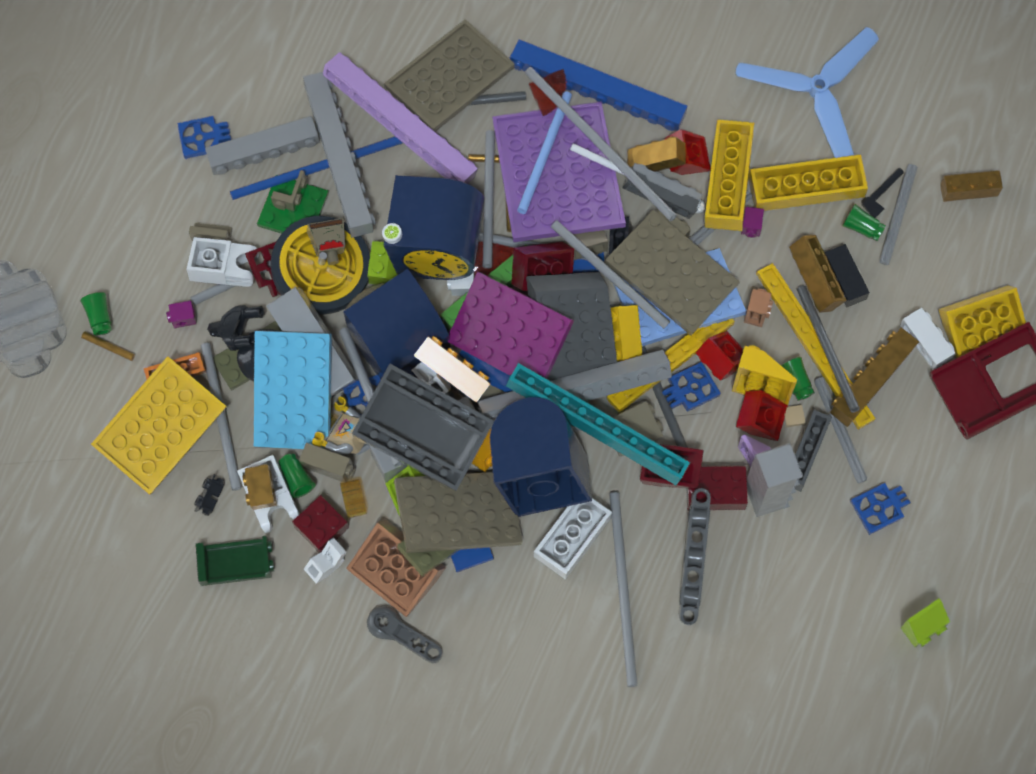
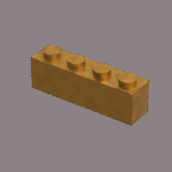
[789,235,847,313]

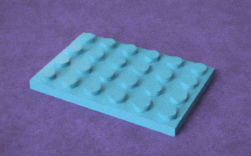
[254,331,332,449]

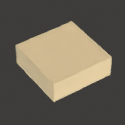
[784,405,806,428]

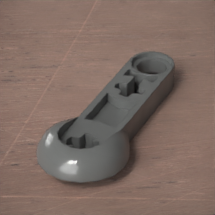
[367,606,442,663]

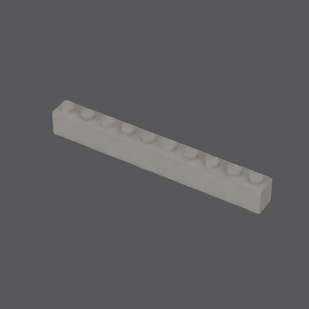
[303,72,375,238]
[478,350,672,428]

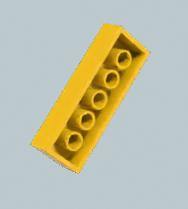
[705,120,754,231]
[748,155,868,211]

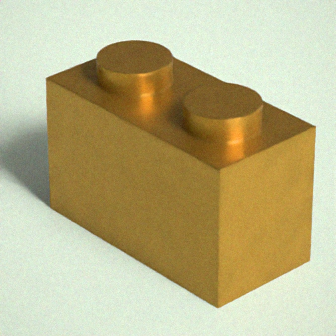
[242,464,277,510]

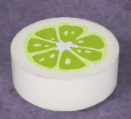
[382,223,403,244]

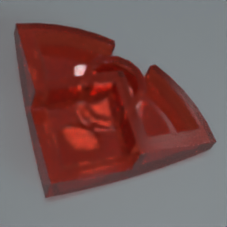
[528,69,566,117]
[474,242,514,278]

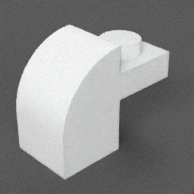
[412,362,451,394]
[304,538,347,584]

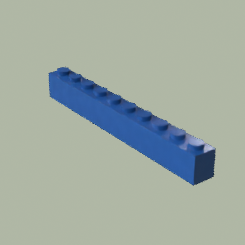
[510,39,688,131]

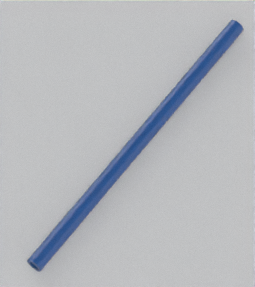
[230,136,403,200]

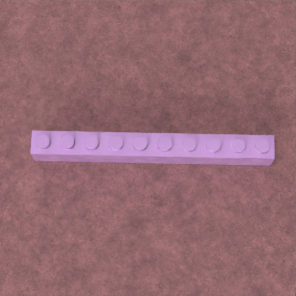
[322,52,478,184]

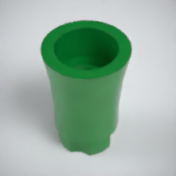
[842,204,886,241]
[80,292,112,336]
[781,357,815,401]
[278,454,316,498]

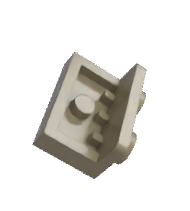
[189,223,232,241]

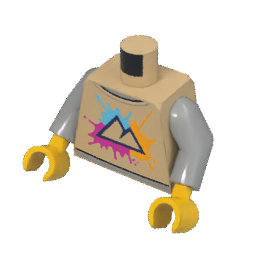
[312,397,367,455]

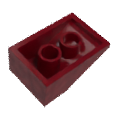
[640,444,704,489]

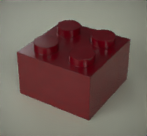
[292,495,349,553]

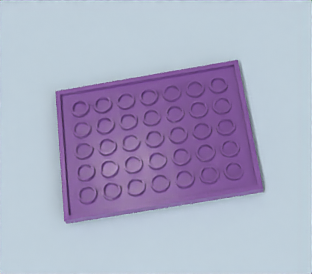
[492,102,626,243]

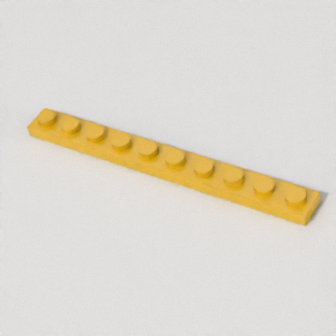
[756,263,876,430]

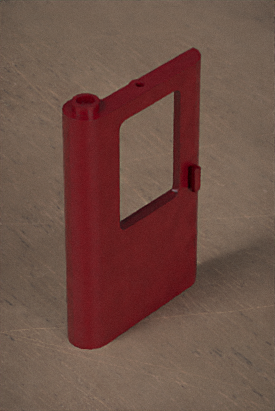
[930,322,1036,440]

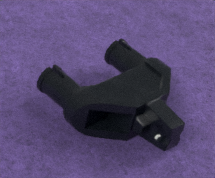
[207,305,265,351]

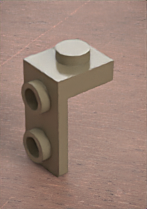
[271,170,308,211]

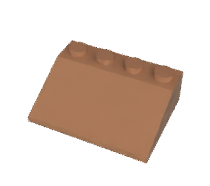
[346,520,446,617]

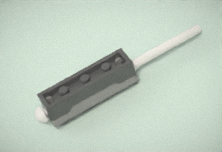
[570,143,705,219]

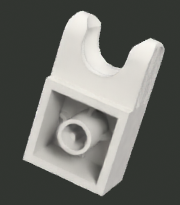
[187,237,259,287]
[237,455,300,533]

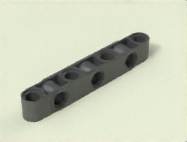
[679,488,711,625]

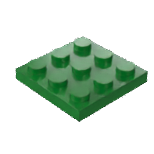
[257,175,329,234]

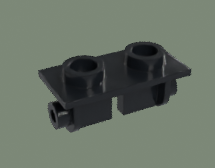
[194,474,224,516]

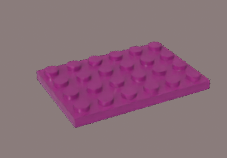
[448,271,574,379]

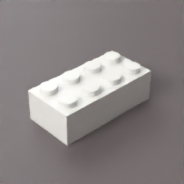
[534,498,612,580]

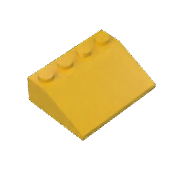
[938,285,1026,358]
[732,345,797,405]

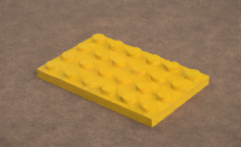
[91,356,227,495]

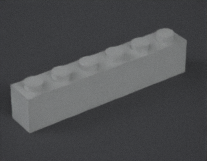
[205,116,320,175]

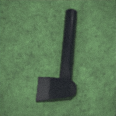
[861,168,904,218]

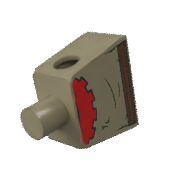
[307,218,345,265]

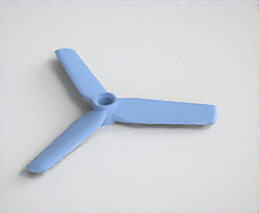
[736,27,879,158]

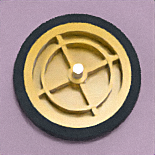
[270,216,370,315]

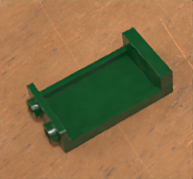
[195,536,274,586]

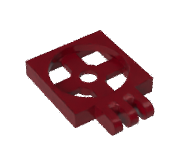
[245,241,281,297]

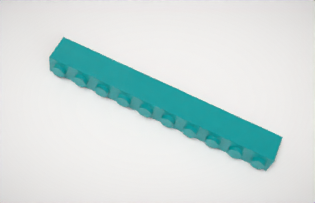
[506,363,690,485]

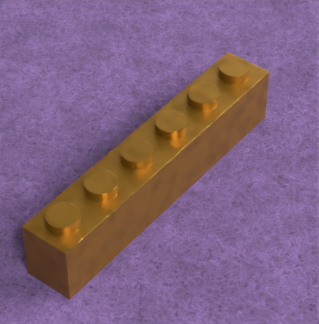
[830,327,919,427]

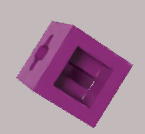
[741,207,764,238]
[166,300,196,329]

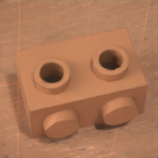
[744,289,773,327]

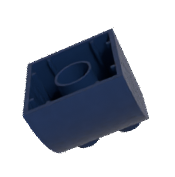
[343,269,450,380]

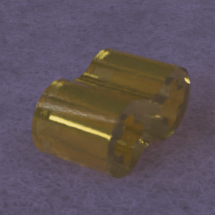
[340,479,367,519]

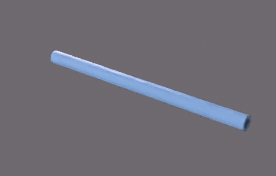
[517,91,572,214]

